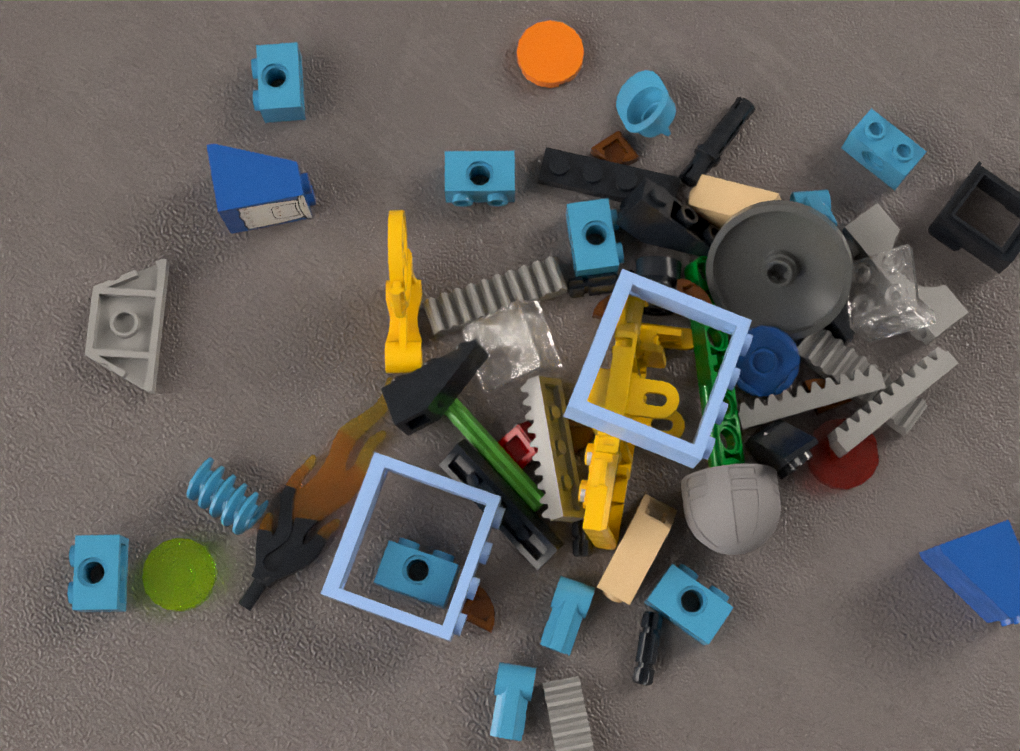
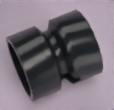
[635,256,682,316]

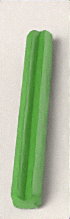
[444,398,545,512]

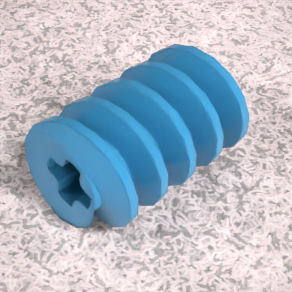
[186,457,269,535]

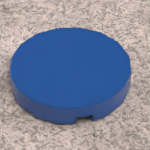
[735,325,800,397]

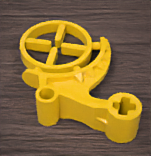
[385,210,423,373]

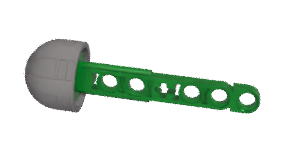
[681,256,781,555]

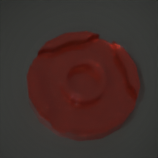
[807,418,879,490]

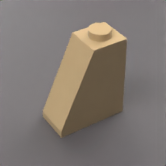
[688,174,781,229]
[597,494,677,605]

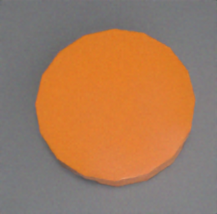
[516,20,584,88]

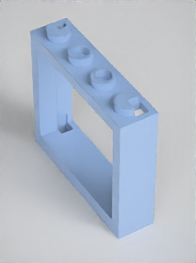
[563,269,753,469]
[321,452,505,642]

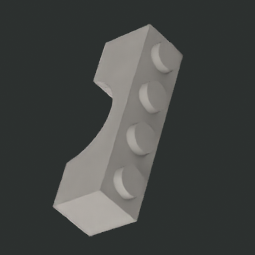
[841,203,969,345]

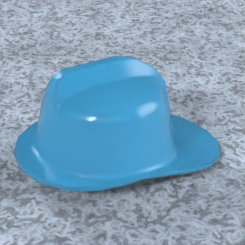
[616,70,676,138]

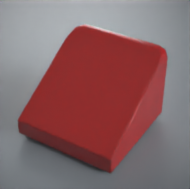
[498,421,538,469]

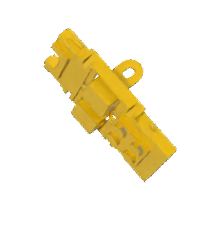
[578,295,694,550]

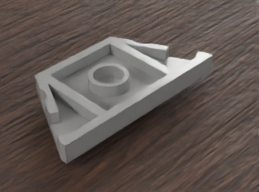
[85,259,170,394]

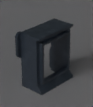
[928,161,1020,274]

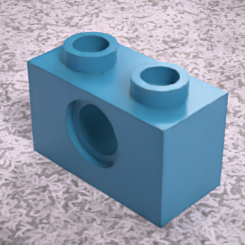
[251,42,306,123]
[841,108,927,191]
[445,151,515,207]
[565,198,624,279]
[67,535,129,612]
[374,537,460,609]
[644,564,734,646]

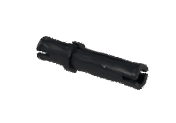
[679,97,755,188]

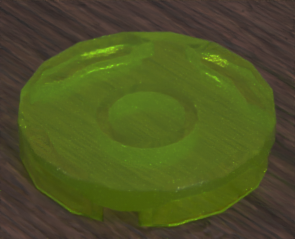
[142,538,218,612]

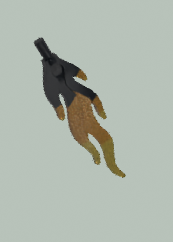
[238,377,393,611]

